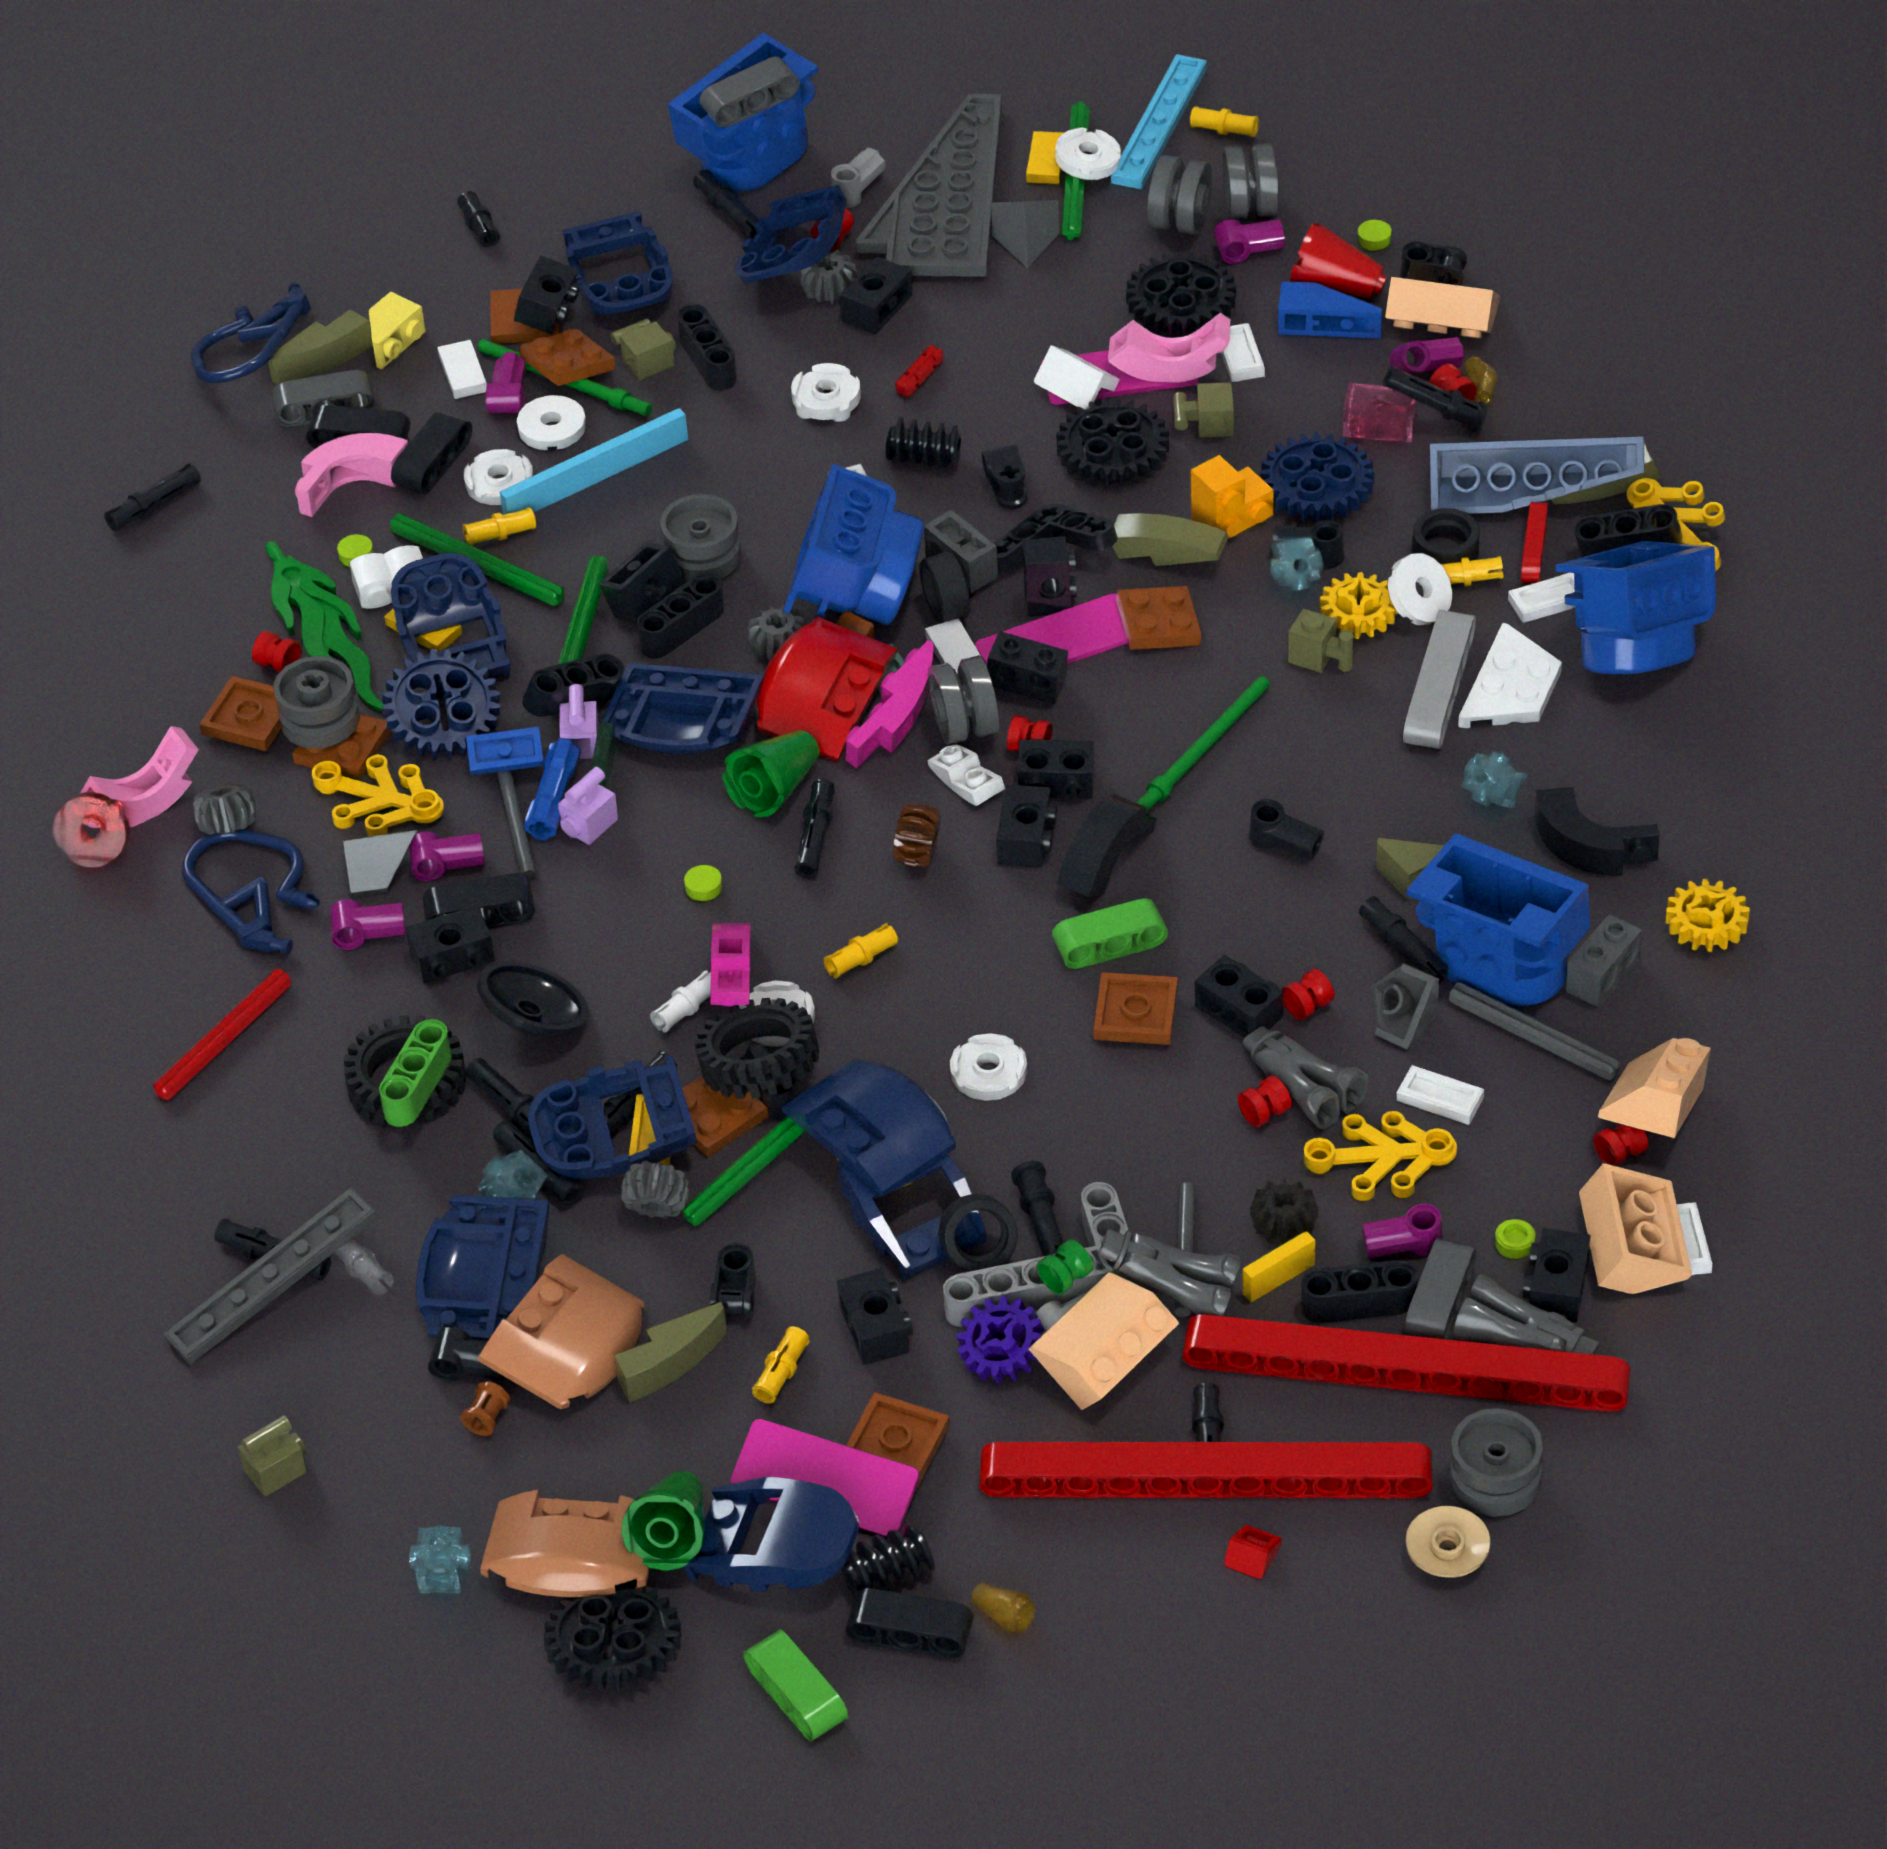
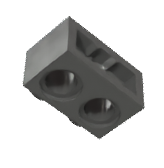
[924,510,998,593]
[1566,914,1642,1008]

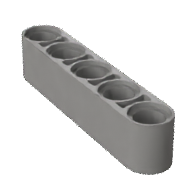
[1403,610,1476,749]

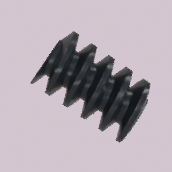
[885,417,961,470]
[842,1523,935,1598]

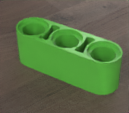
[1052,898,1168,969]
[379,1019,452,1127]
[743,1630,848,1741]

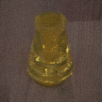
[971,1582,1036,1633]

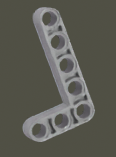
[943,1182,1136,1327]

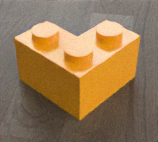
[1191,455,1273,539]

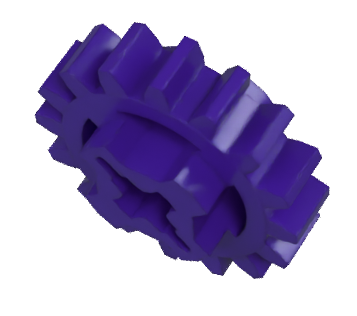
[956,1296,1045,1384]

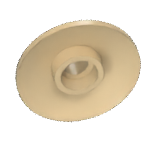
[1406,1506,1490,1578]

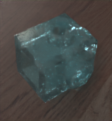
[1269,536,1323,592]
[1461,750,1528,808]
[476,1149,548,1200]
[409,1526,471,1593]

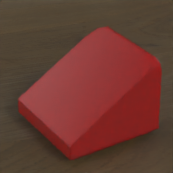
[1224,1525,1283,1579]

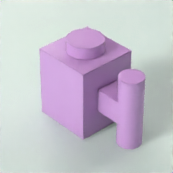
[560,684,600,759]
[558,767,618,845]

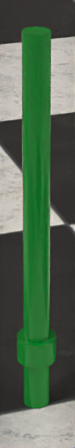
[478,339,653,417]
[1136,676,1270,813]

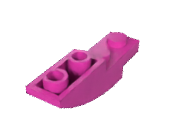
[845,640,934,768]
[710,923,751,1007]

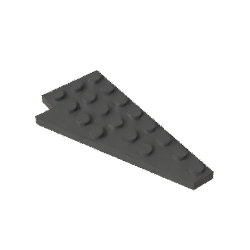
[856,94,1002,277]

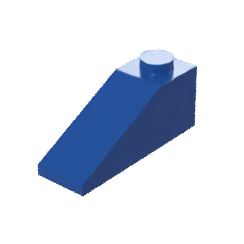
[1278,281,1382,339]

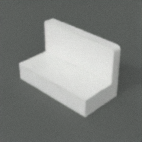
[1034,345,1120,410]

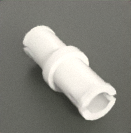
[650,971,711,1033]

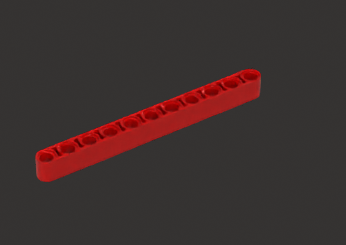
[1182,1315,1631,1412]
[979,1442,1433,1498]

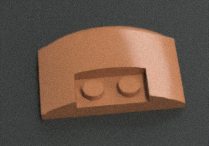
[478,1254,644,1410]
[480,1490,650,1597]

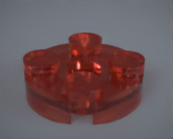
[53,792,130,867]

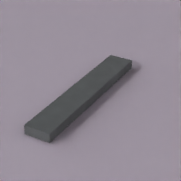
[163,1187,378,1365]

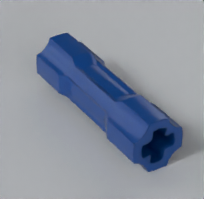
[524,738,581,841]

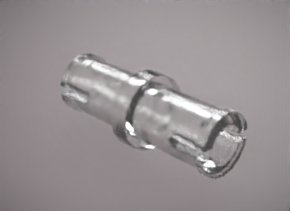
[334,1238,394,1295]

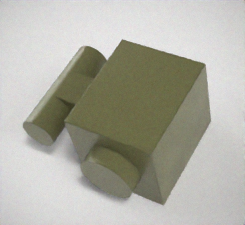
[610,318,676,381]
[1173,382,1234,438]
[1288,608,1353,673]
[238,1415,307,1497]

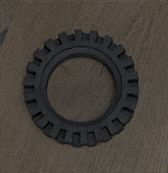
[694,998,820,1099]
[343,1015,467,1129]

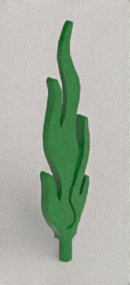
[265,541,385,712]

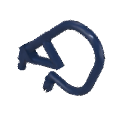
[191,282,311,383]
[182,829,320,954]

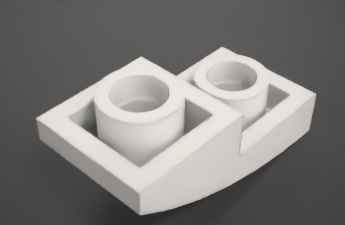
[927,743,1005,806]

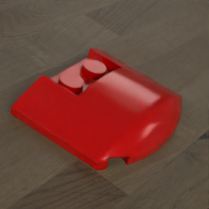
[757,617,898,762]

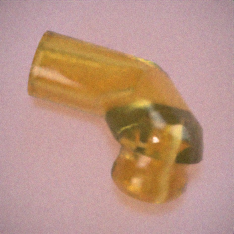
[1464,356,1498,403]

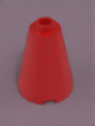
[1289,222,1388,299]

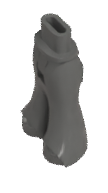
[1242,1026,1369,1129]
[1098,1228,1241,1316]
[1452,1273,1600,1355]

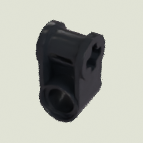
[1400,241,1467,286]
[981,444,1028,509]
[710,1243,756,1320]

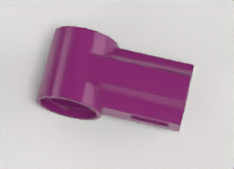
[1213,219,1285,264]
[1389,337,1464,374]
[486,352,526,414]
[409,832,485,881]
[330,899,406,950]
[1362,1204,1443,1259]

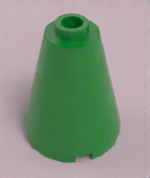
[722,730,820,818]
[621,1471,705,1571]

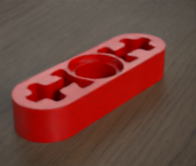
[1521,502,1548,584]

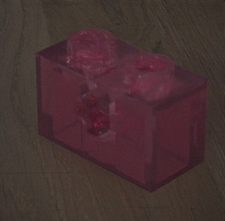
[1343,383,1418,443]

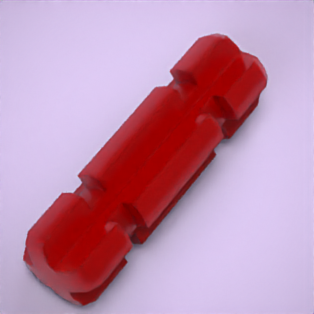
[895,345,943,397]

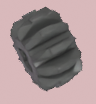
[800,250,857,304]
[748,604,807,661]
[193,784,256,835]
[621,1161,689,1219]

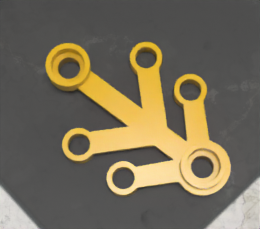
[1626,478,1725,572]
[312,754,444,836]
[1303,1111,1457,1201]

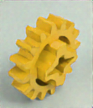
[1320,572,1398,639]
[1665,879,1750,952]

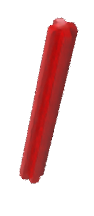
[153,969,291,1101]

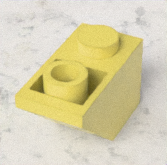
[369,291,425,369]

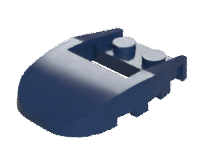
[735,184,846,284]
[562,211,673,315]
[391,553,511,691]
[528,1056,697,1179]
[837,1154,986,1280]
[684,1476,860,1592]

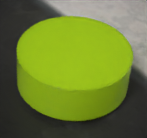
[1358,220,1392,251]
[337,534,374,567]
[684,865,722,901]
[1495,1219,1536,1259]

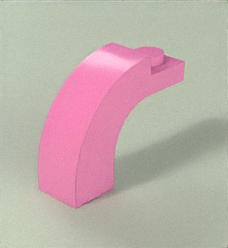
[1108,313,1231,383]
[295,433,408,517]
[73,726,199,830]

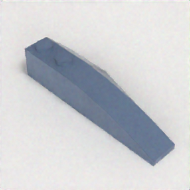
[1430,437,1645,514]

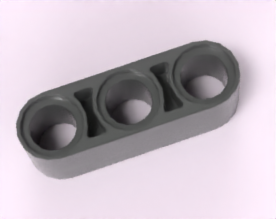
[700,57,800,128]
[272,370,374,427]
[1404,1238,1477,1339]

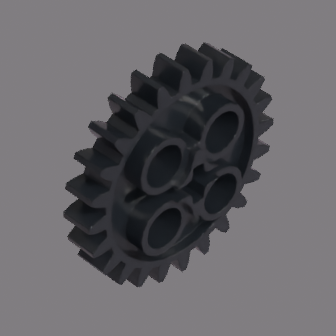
[1126,252,1236,337]
[1056,398,1169,487]
[543,1582,682,1692]

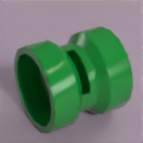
[1037,1239,1094,1295]

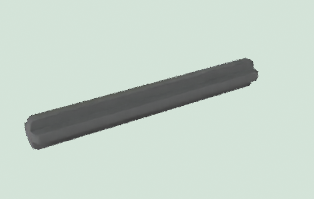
[1449,982,1621,1081]

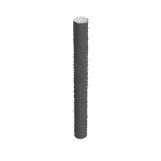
[497,770,536,881]
[1175,1182,1195,1317]

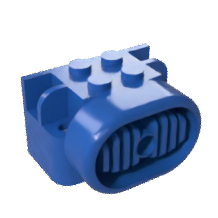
[668,32,818,192]
[783,464,925,625]
[1556,541,1716,674]
[1406,833,1590,1006]

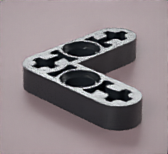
[993,504,1118,573]

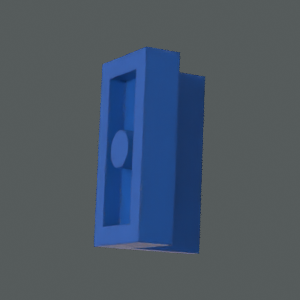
[466,727,544,775]

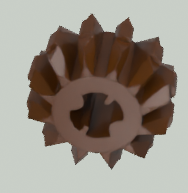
[893,803,941,867]

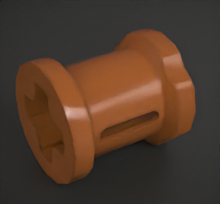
[460,1381,511,1436]

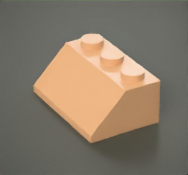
[1385,277,1500,339]
[1598,1038,1711,1138]
[1579,1163,1692,1294]
[1028,1272,1179,1410]

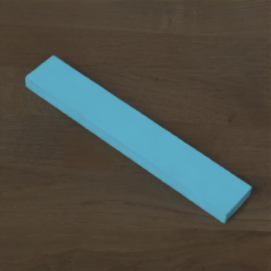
[1111,54,1207,190]
[500,408,688,515]

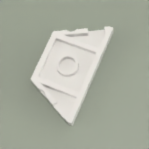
[1458,623,1562,728]

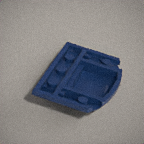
[600,662,764,755]
[782,1059,956,1197]
[416,1194,549,1341]

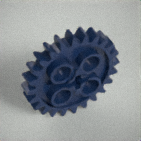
[1260,432,1375,523]
[382,648,500,760]

